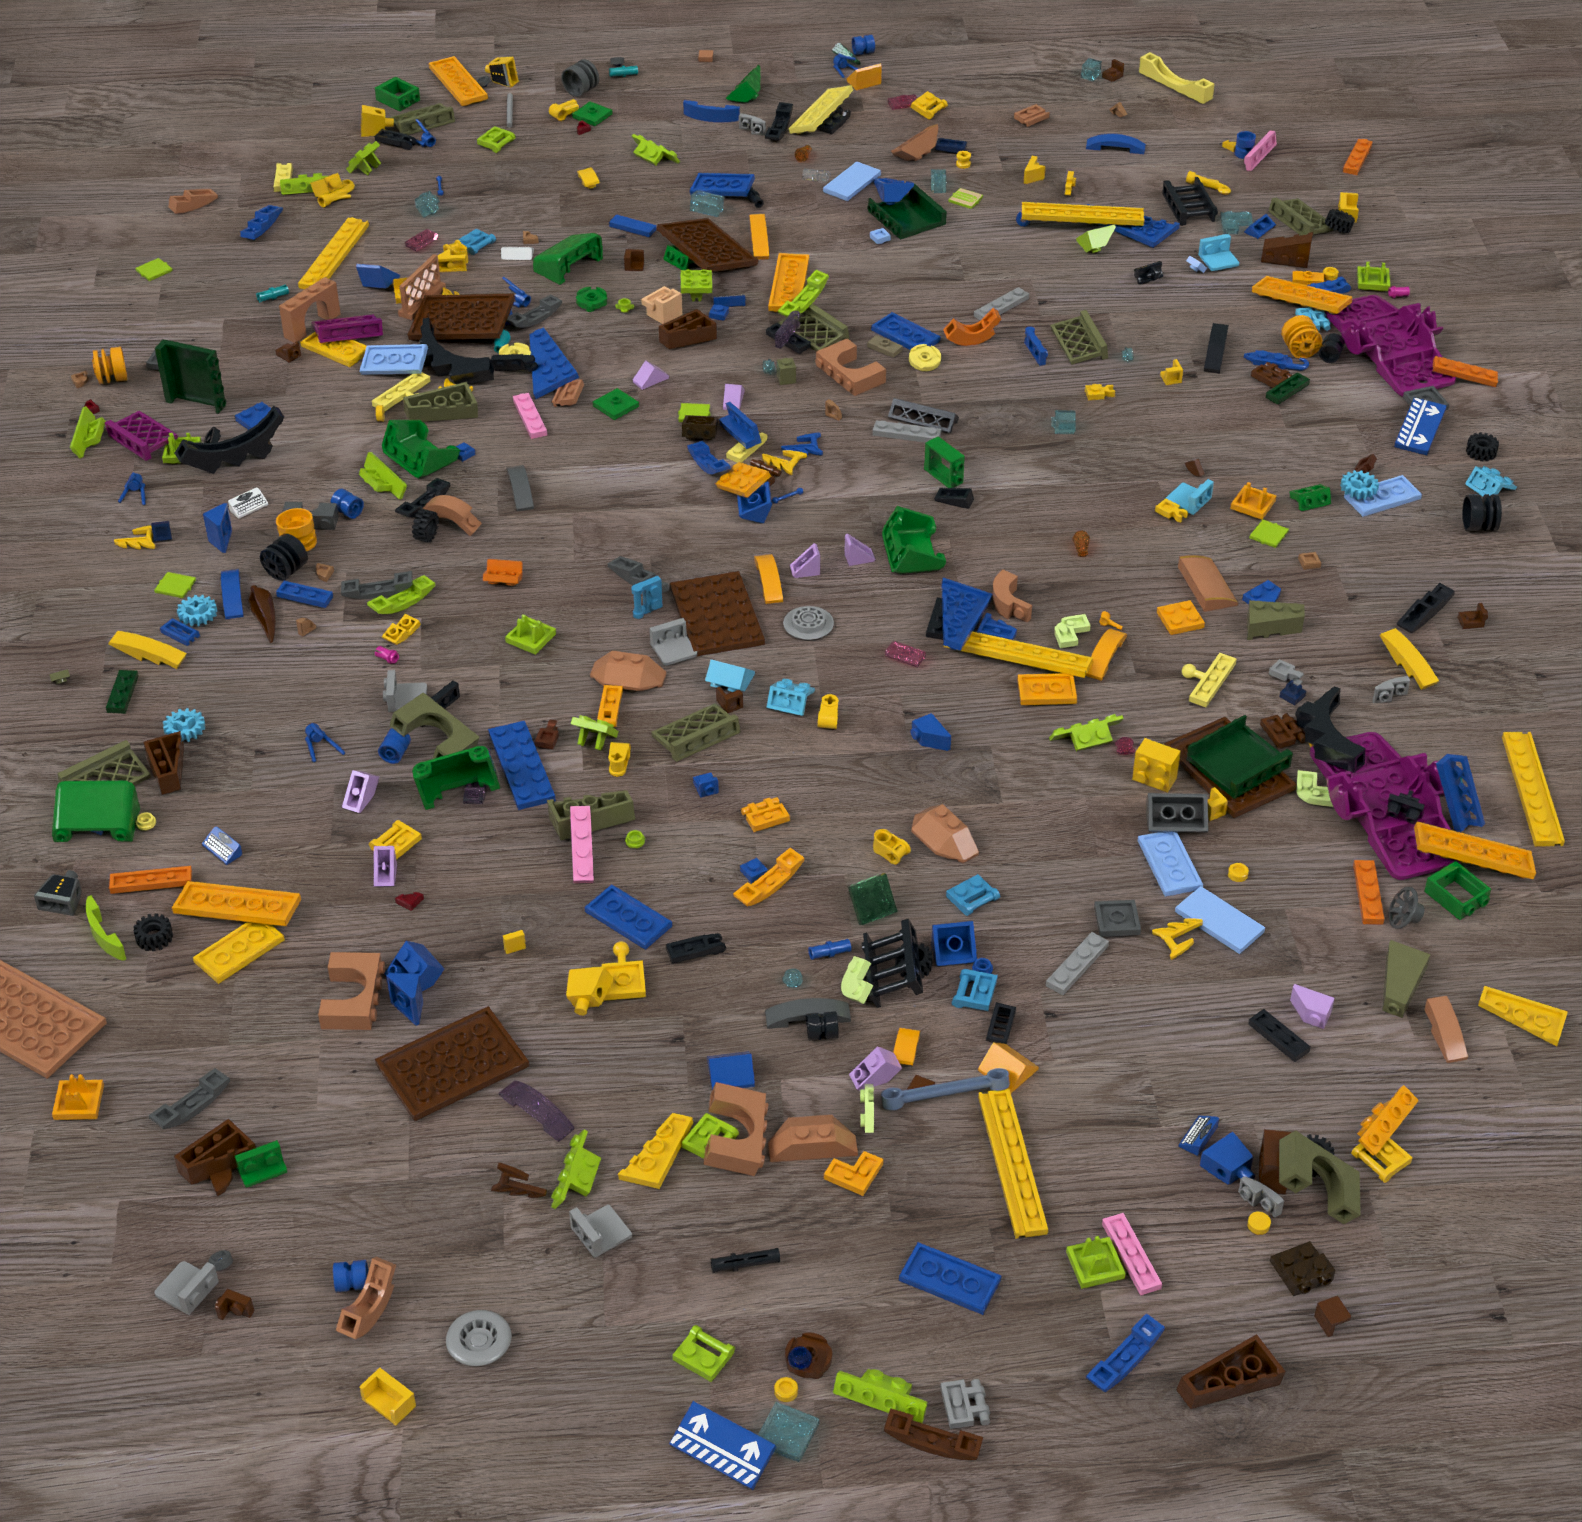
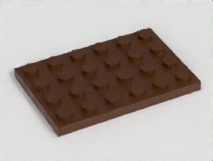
[657,218,758,272]
[407,293,515,340]
[670,571,765,657]
[1164,717,1297,818]
[375,1006,529,1122]

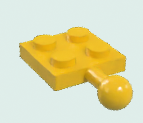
[602,941,646,1001]

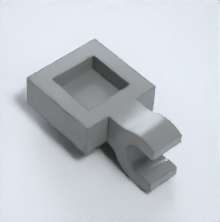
[1269,659,1304,686]

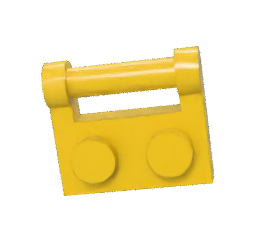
[910,91,948,119]
[369,820,422,860]
[1351,1138,1413,1183]

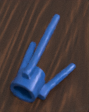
[833,53,858,78]
[416,119,436,147]
[502,277,531,308]
[118,472,146,505]
[305,723,345,762]

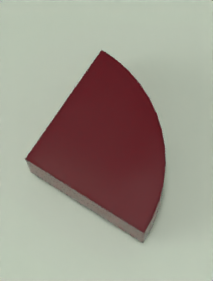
[577,120,591,135]
[84,399,100,414]
[395,892,424,911]

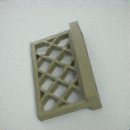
[388,103,455,135]
[1268,197,1335,235]
[778,303,850,351]
[1051,310,1108,365]
[652,703,740,762]
[57,740,151,786]

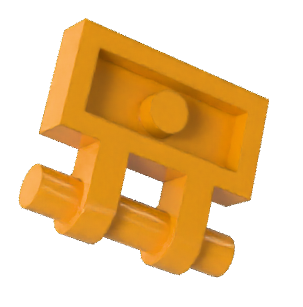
[741,797,790,832]

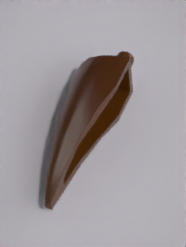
[248,585,276,643]

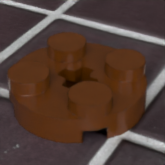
[785,1332,832,1379]

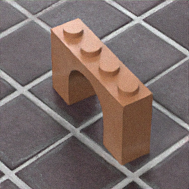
[279,277,341,343]
[815,339,886,396]
[318,952,385,1030]
[704,1082,768,1176]

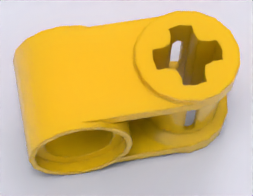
[443,240,469,264]
[817,694,838,729]
[608,742,631,777]
[873,829,911,865]

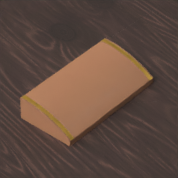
[1178,555,1238,612]

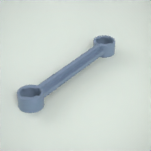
[881,1068,1010,1110]

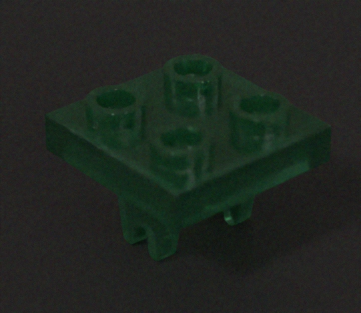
[847,873,898,925]

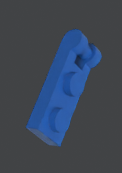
[1307,277,1351,294]
[1024,327,1048,366]

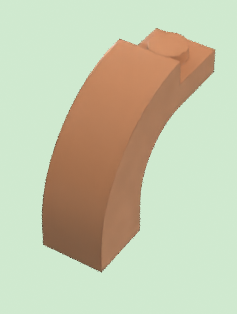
[422,495,482,536]
[992,570,1032,622]
[336,1257,396,1339]

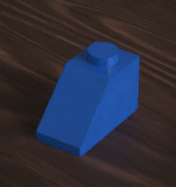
[911,713,951,751]

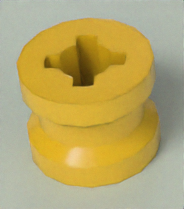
[956,151,971,169]

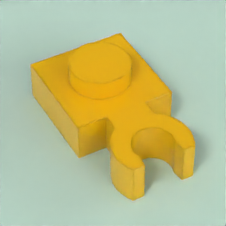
[1065,171,1076,196]
[1085,384,1115,400]
[1155,499,1188,523]

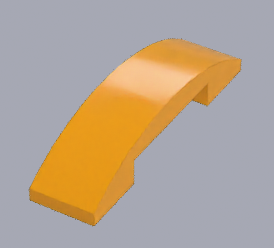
[754,554,783,604]
[1086,629,1127,681]
[733,848,804,907]

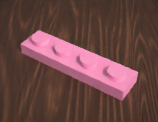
[1244,131,1277,171]
[513,393,547,439]
[570,806,594,883]
[1102,1213,1162,1296]

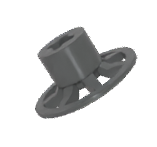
[1388,886,1425,929]

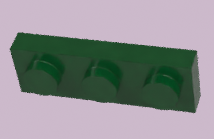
[1265,372,1310,405]
[106,670,139,714]

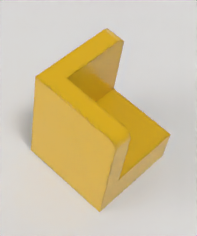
[1160,359,1183,385]
[1208,787,1228,821]

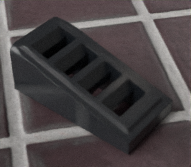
[934,488,974,509]
[986,1002,1016,1044]

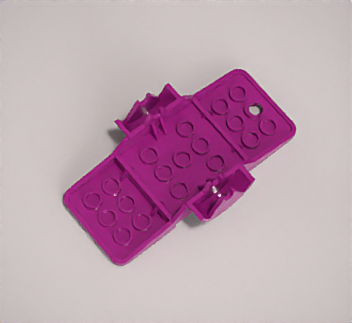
[1323,295,1456,397]
[1310,732,1462,880]

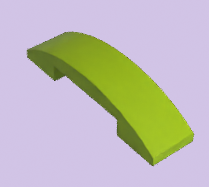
[778,270,829,318]
[367,575,435,614]
[86,895,126,961]

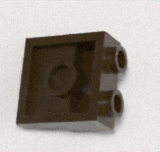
[682,415,719,440]
[1270,1241,1336,1297]

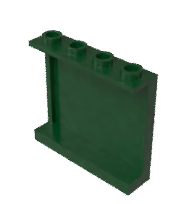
[867,184,947,240]
[155,339,226,414]
[1186,715,1293,799]

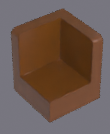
[624,249,645,271]
[716,686,743,713]
[1314,1295,1351,1337]

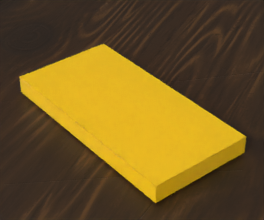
[301,332,367,367]
[193,922,285,984]

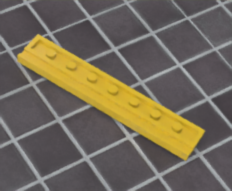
[1021,202,1144,226]
[298,217,369,289]
[944,631,1093,678]
[1502,732,1565,847]
[978,1089,1048,1239]

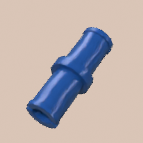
[808,939,851,960]

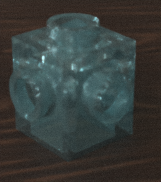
[415,191,440,218]

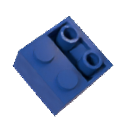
[384,941,444,991]

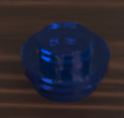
[788,1346,812,1370]

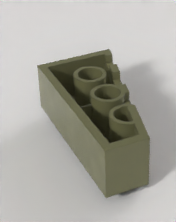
[403,382,478,422]
[547,790,635,840]

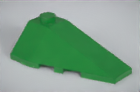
[726,65,760,102]

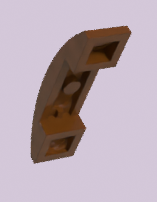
[884,1408,983,1460]

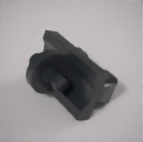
[1134,261,1163,284]
[1387,790,1425,824]

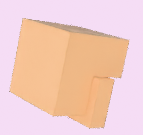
[641,286,682,324]

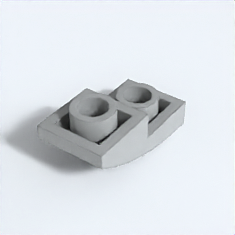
[739,113,766,136]
[1372,676,1410,703]
[1238,1176,1284,1218]

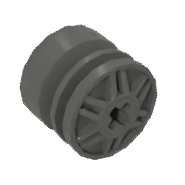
[561,59,599,97]

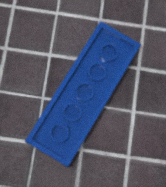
[488,720,556,810]

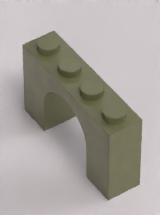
[389,692,480,759]
[1279,1130,1361,1224]

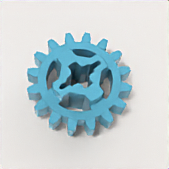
[1340,470,1379,500]
[177,595,218,626]
[163,708,205,742]

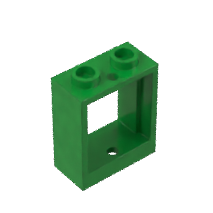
[375,77,420,112]
[924,436,965,488]
[1424,861,1491,920]

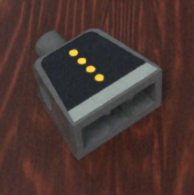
[34,870,82,916]

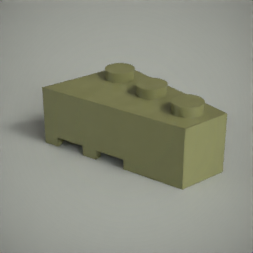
[1247,600,1305,640]

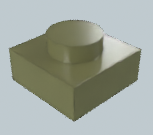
[49,669,70,685]

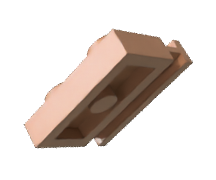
[1014,104,1050,127]
[552,379,584,407]

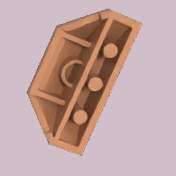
[891,124,938,161]
[590,651,666,691]
[911,804,979,863]
[768,1115,858,1162]

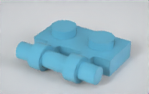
[1295,307,1331,331]

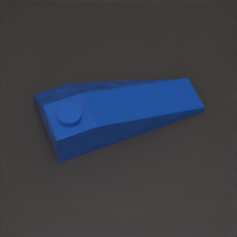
[874,178,914,205]

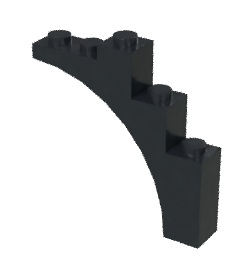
[420,318,494,384]
[175,406,284,474]
[1295,686,1366,773]

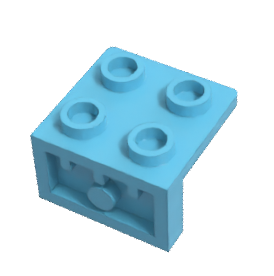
[1198,234,1239,271]
[1465,466,1517,496]
[1165,479,1214,515]
[767,679,815,716]

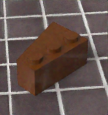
[1261,232,1313,268]
[659,309,717,349]
[143,731,184,795]
[174,1119,256,1185]

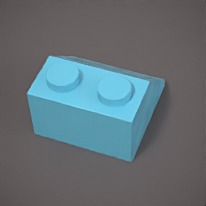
[705,660,755,692]

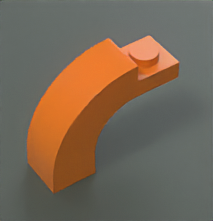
[943,308,1002,346]

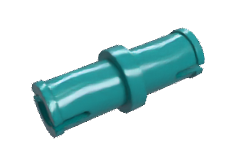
[609,65,638,77]
[256,284,289,303]

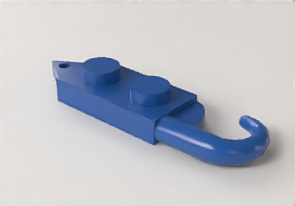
[1244,350,1309,371]

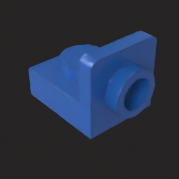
[693,772,719,798]

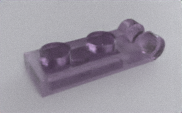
[775,311,800,349]

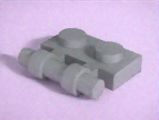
[940,1379,990,1429]

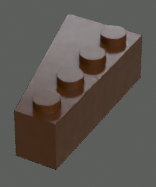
[1176,1334,1286,1409]

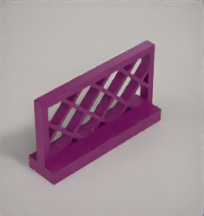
[311,314,383,343]
[105,410,178,461]

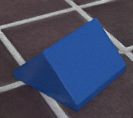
[356,264,400,288]
[737,481,772,524]
[203,503,232,553]
[931,921,977,966]
[386,973,423,1026]
[707,1051,755,1090]

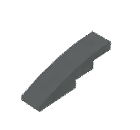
[607,556,670,594]

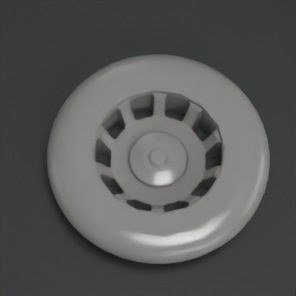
[783,606,834,640]
[446,1310,512,1366]

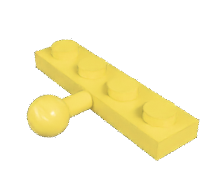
[372,372,431,411]
[1182,653,1237,707]

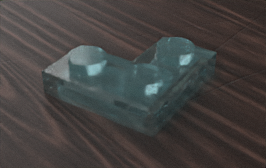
[1220,211,1253,234]

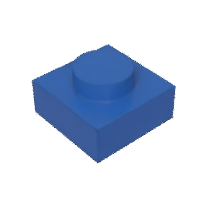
[709,304,729,321]
[456,442,475,462]
[740,858,768,883]

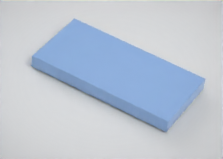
[823,162,881,201]
[359,344,428,375]
[1344,475,1422,517]
[1138,832,1203,897]
[1175,886,1265,954]

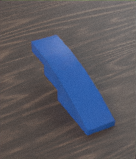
[240,205,283,239]

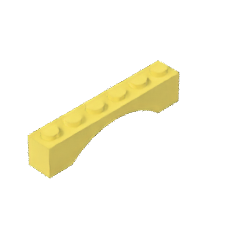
[1139,52,1214,104]

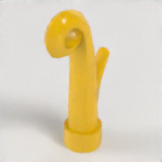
[1186,171,1231,195]
[317,179,355,208]

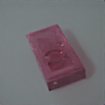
[888,94,918,110]
[405,229,438,252]
[885,641,926,668]

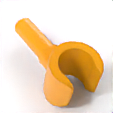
[1099,611,1123,630]

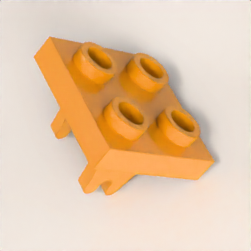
[1230,482,1277,520]
[52,1074,104,1120]

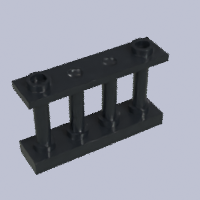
[1162,177,1218,226]
[861,918,923,1008]

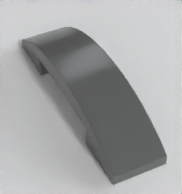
[507,295,562,328]
[506,465,534,511]
[341,571,413,599]
[765,998,851,1029]
[149,1068,230,1129]

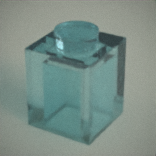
[1081,58,1102,81]
[1051,410,1076,434]

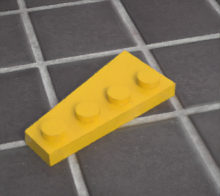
[1478,986,1568,1047]
[618,1113,693,1189]

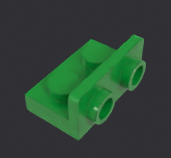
[663,245,695,270]
[1289,484,1331,511]
[235,1140,287,1188]

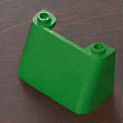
[533,233,603,285]
[382,420,460,478]
[882,506,946,574]
[412,746,500,810]
[52,780,140,842]

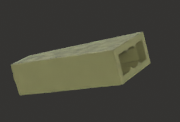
[1382,940,1430,1018]

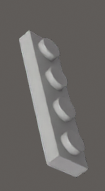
[974,287,1030,320]
[872,420,941,443]
[1046,932,1109,995]

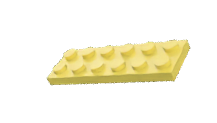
[789,85,853,134]

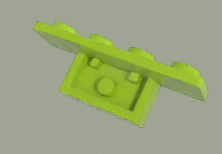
[631,134,680,166]
[280,173,341,195]
[70,406,106,459]
[359,452,407,499]
[1049,714,1124,751]
[551,1129,601,1209]
[833,1369,928,1423]

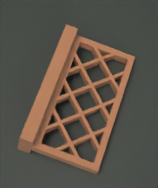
[398,254,446,320]

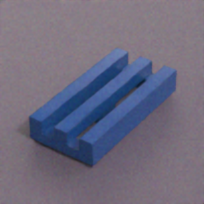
[160,618,200,646]

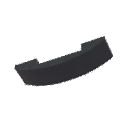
[765,102,793,140]
[395,478,451,518]

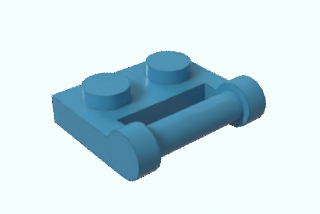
[458,229,496,255]
[631,576,663,619]
[946,874,1000,916]
[952,969,998,1011]

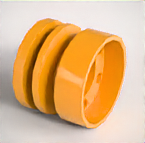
[1281,315,1323,358]
[92,346,128,385]
[276,508,317,551]

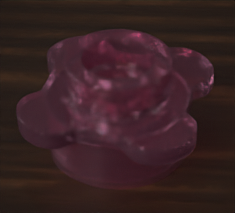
[1115,737,1135,754]

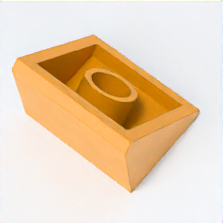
[846,63,882,90]
[978,1042,1039,1093]

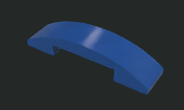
[683,100,740,122]
[1086,134,1146,154]
[687,441,731,474]
[221,569,244,619]
[1086,1313,1165,1392]

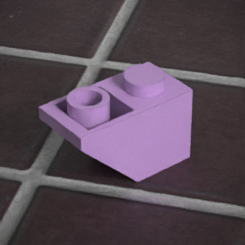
[849,1046,902,1091]

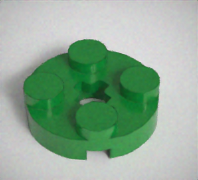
[576,287,607,312]

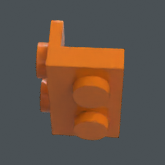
[483,559,523,586]

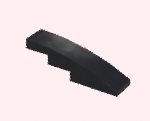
[1204,323,1229,374]
[1397,583,1455,633]

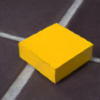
[503,930,526,954]

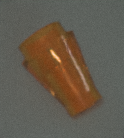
[795,145,812,162]
[1072,531,1090,557]

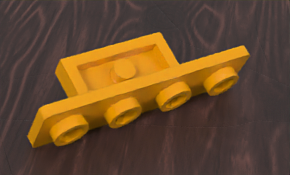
[1357,1085,1418,1156]

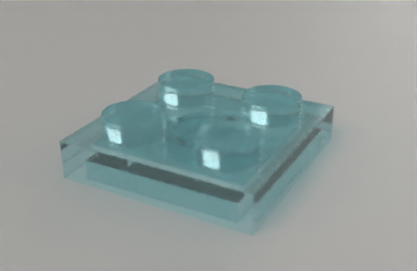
[758,1402,819,1463]

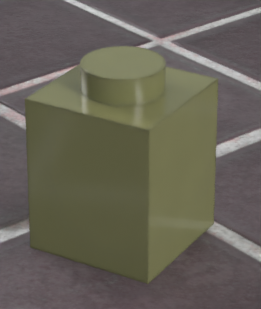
[777,358,796,385]

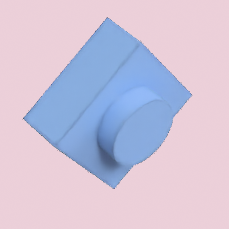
[870,228,891,244]
[1186,256,1207,273]

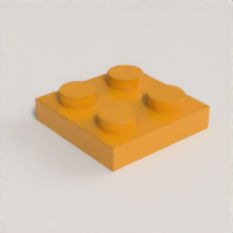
[1156,600,1205,635]

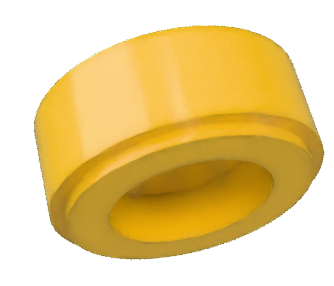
[1323,267,1339,280]
[376,405,385,422]
[1228,863,1249,882]
[1247,1212,1271,1235]
[774,1377,798,1402]

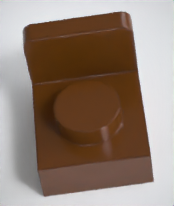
[1102,59,1124,82]
[275,342,301,363]
[1457,603,1488,629]
[215,1289,255,1320]

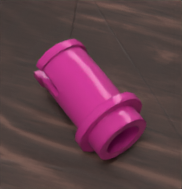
[1388,286,1410,298]
[375,646,399,664]

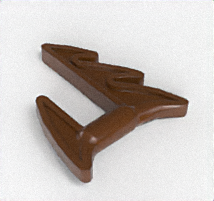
[491,1163,547,1198]

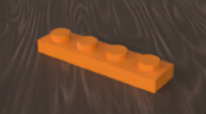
[1343,138,1373,175]
[1433,356,1498,387]
[1353,860,1384,925]
[109,866,192,894]

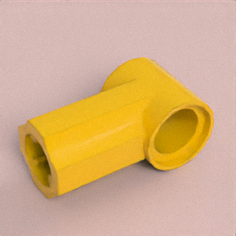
[548,99,579,121]

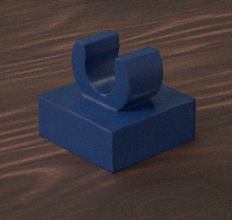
[151,521,172,541]
[1279,680,1306,705]

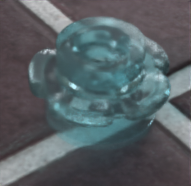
[1122,347,1134,363]
[763,359,775,375]
[783,969,803,988]

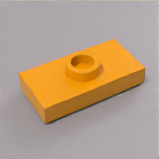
[1292,271,1324,285]

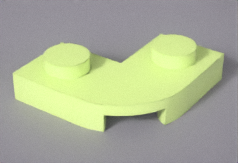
[1054,614,1090,648]
[1296,770,1333,807]
[841,956,873,1004]
[860,1084,874,1133]

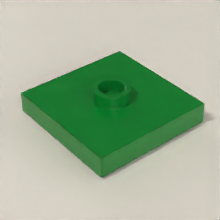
[572,101,613,126]
[592,388,639,420]

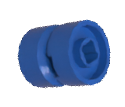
[852,34,875,55]
[1235,131,1256,159]
[331,488,364,519]
[378,728,411,764]
[333,1260,368,1293]

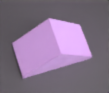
[633,360,669,390]
[723,384,744,410]
[845,534,876,566]
[790,543,820,578]
[374,846,397,886]

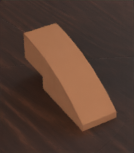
[168,189,218,214]
[1424,996,1468,1063]

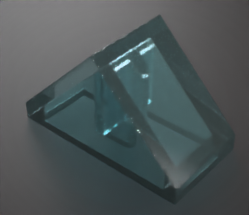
[930,169,946,193]

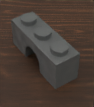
[282,501,339,530]

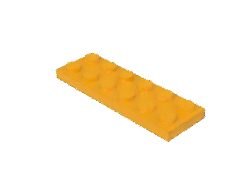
[429,56,488,106]
[768,253,809,312]
[1252,276,1352,314]
[1414,821,1536,879]
[172,881,301,926]

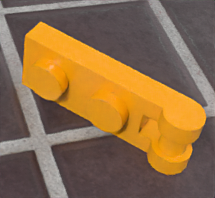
[597,685,623,728]

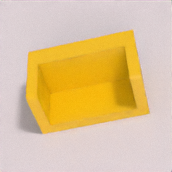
[1338,192,1359,223]
[360,1368,416,1426]

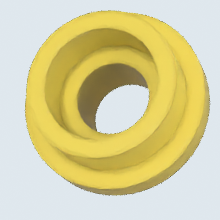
[136,812,156,830]

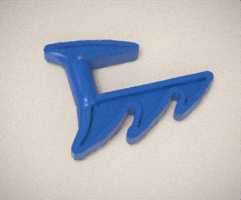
[781,432,823,456]

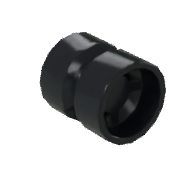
[1319,333,1345,363]
[806,1011,839,1041]

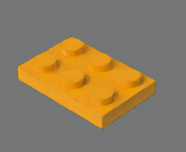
[715,462,771,498]
[1017,673,1077,705]

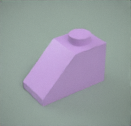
[342,770,379,813]
[1290,984,1334,1029]

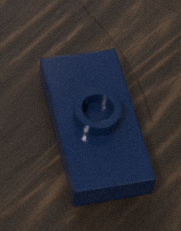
[935,138,967,153]

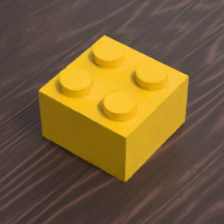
[1132,738,1180,793]

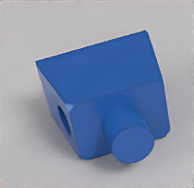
[1200,1132,1255,1184]

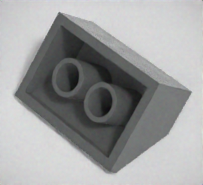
[1146,793,1208,833]

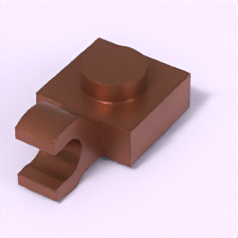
[1355,454,1377,473]
[535,719,559,749]

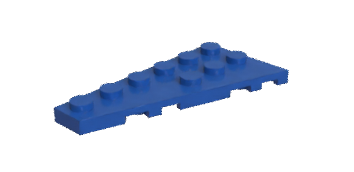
[1087,204,1180,248]
[529,327,579,399]
[941,578,993,651]

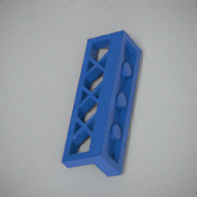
[718,402,762,449]
[1436,754,1485,832]

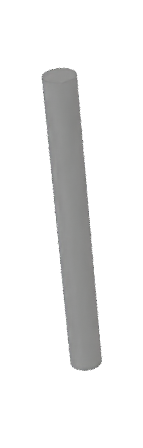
[507,93,513,128]

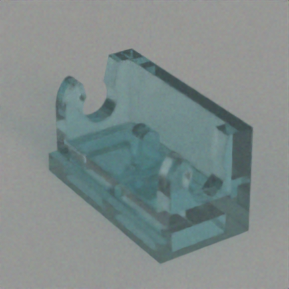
[690,190,724,217]

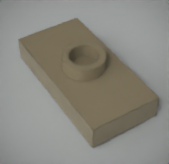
[867,335,903,358]

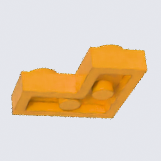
[824,1151,883,1196]

